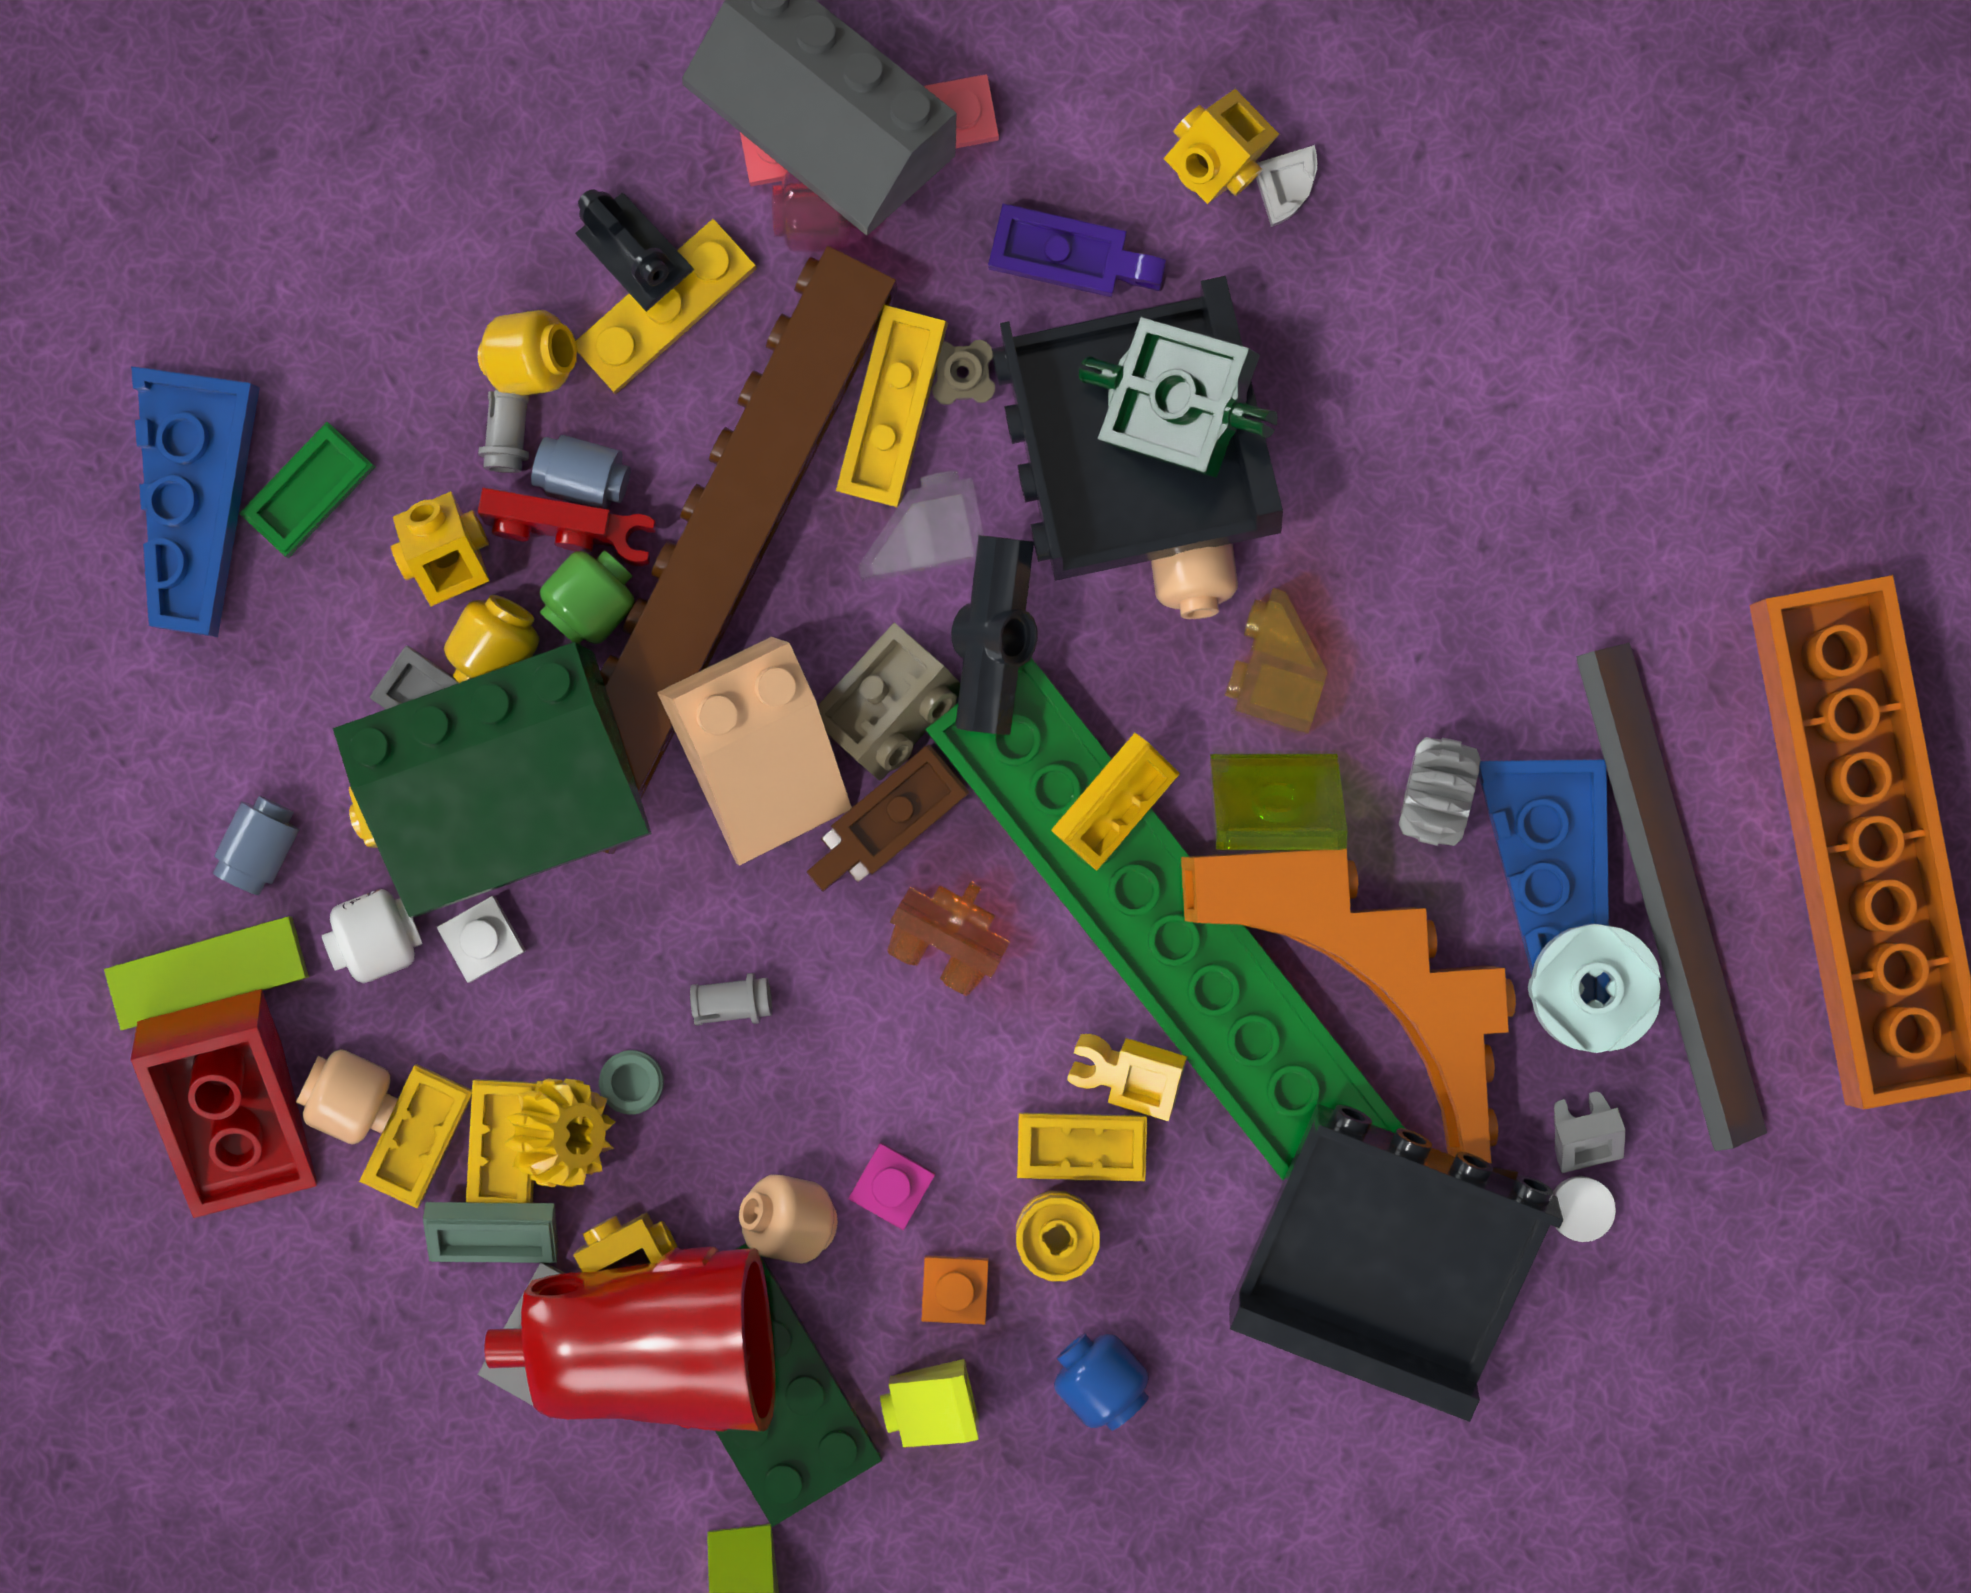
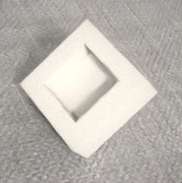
[437,896,526,983]

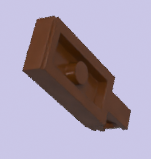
[806,744,970,892]

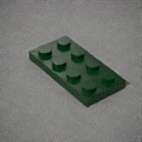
[715,1242,883,1527]

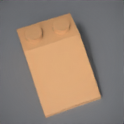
[657,637,852,866]

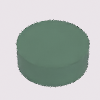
[599,1050,664,1114]

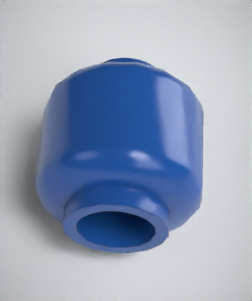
[1054,1333,1149,1431]

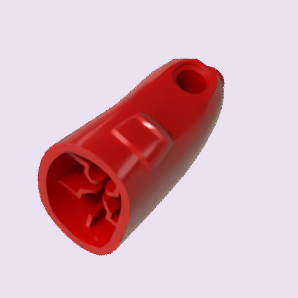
[484,1246,775,1432]

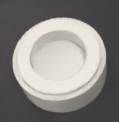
[1553,1176,1616,1242]

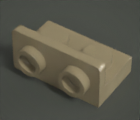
[818,622,960,780]

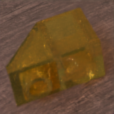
[1224,588,1328,736]

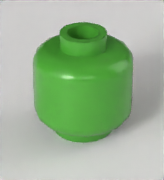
[540,550,635,644]

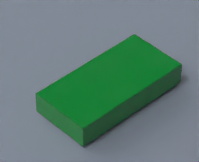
[239,422,375,559]

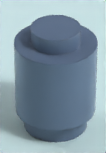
[531,435,631,510]
[213,796,300,896]

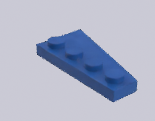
[131,366,260,637]
[1478,760,1610,1004]

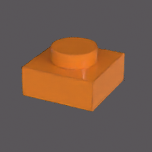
[921,1255,988,1325]

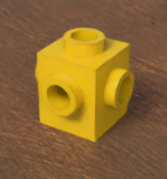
[1163,89,1279,204]
[390,491,489,607]

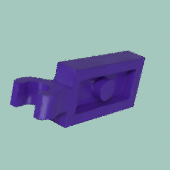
[988,203,1166,298]

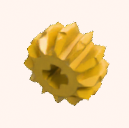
[504,1078,616,1187]

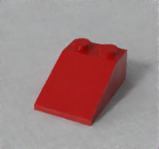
[130,989,317,1218]

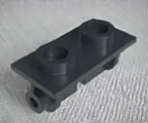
[575,189,694,312]

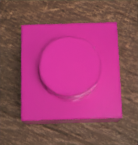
[848,1142,935,1231]

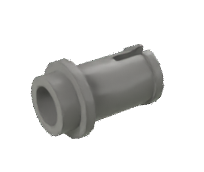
[478,390,529,473]
[690,973,772,1026]

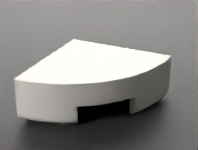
[1256,145,1317,227]

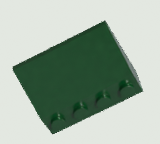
[333,642,652,918]

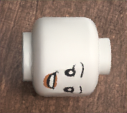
[321,889,422,983]

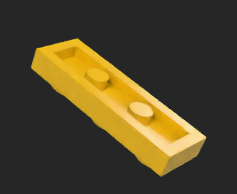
[575,219,757,395]
[836,305,948,508]

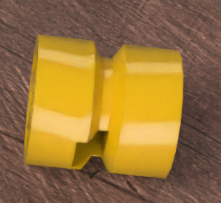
[1016,1191,1100,1281]

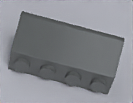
[682,0,957,235]

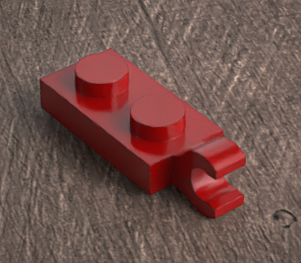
[478,487,657,566]

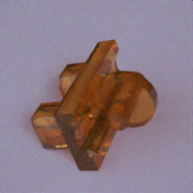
[887,881,1010,996]

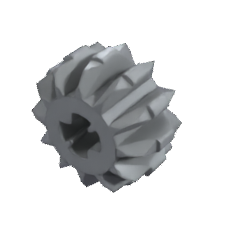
[1399,737,1481,846]

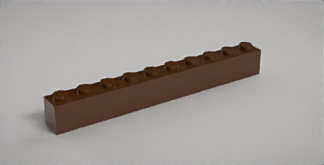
[600,246,897,854]

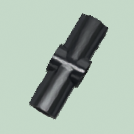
[951,535,1038,735]

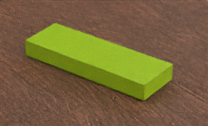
[104,916,309,1030]

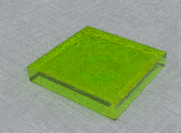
[1210,754,1348,850]

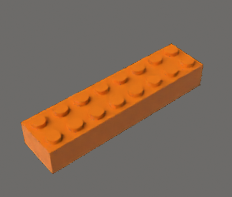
[1749,575,1971,1110]

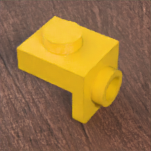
[573,1212,678,1272]

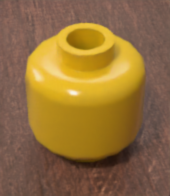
[478,310,577,396]
[444,595,540,683]

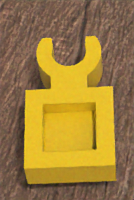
[1067,1034,1187,1122]

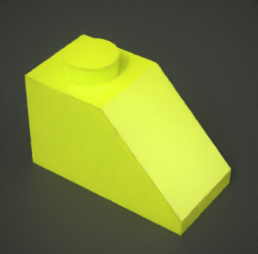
[880,1359,979,1448]

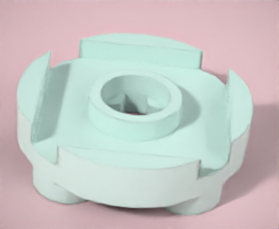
[1528,924,1661,1053]

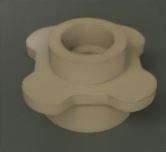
[932,340,995,405]

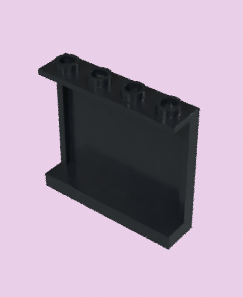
[991,275,1283,581]
[1229,1103,1563,1422]

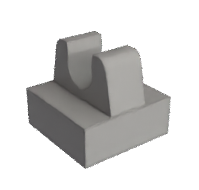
[1554,1092,1625,1173]

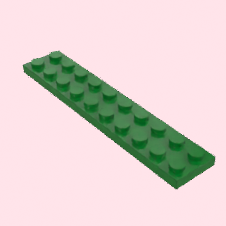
[925,658,1405,1181]

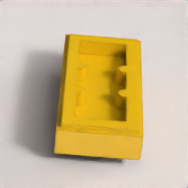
[1051,733,1180,871]
[359,1064,472,1209]
[466,1079,537,1203]
[1017,1113,1147,1181]

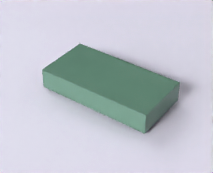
[423,1202,558,1263]

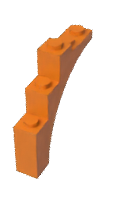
[1181,848,1516,1163]

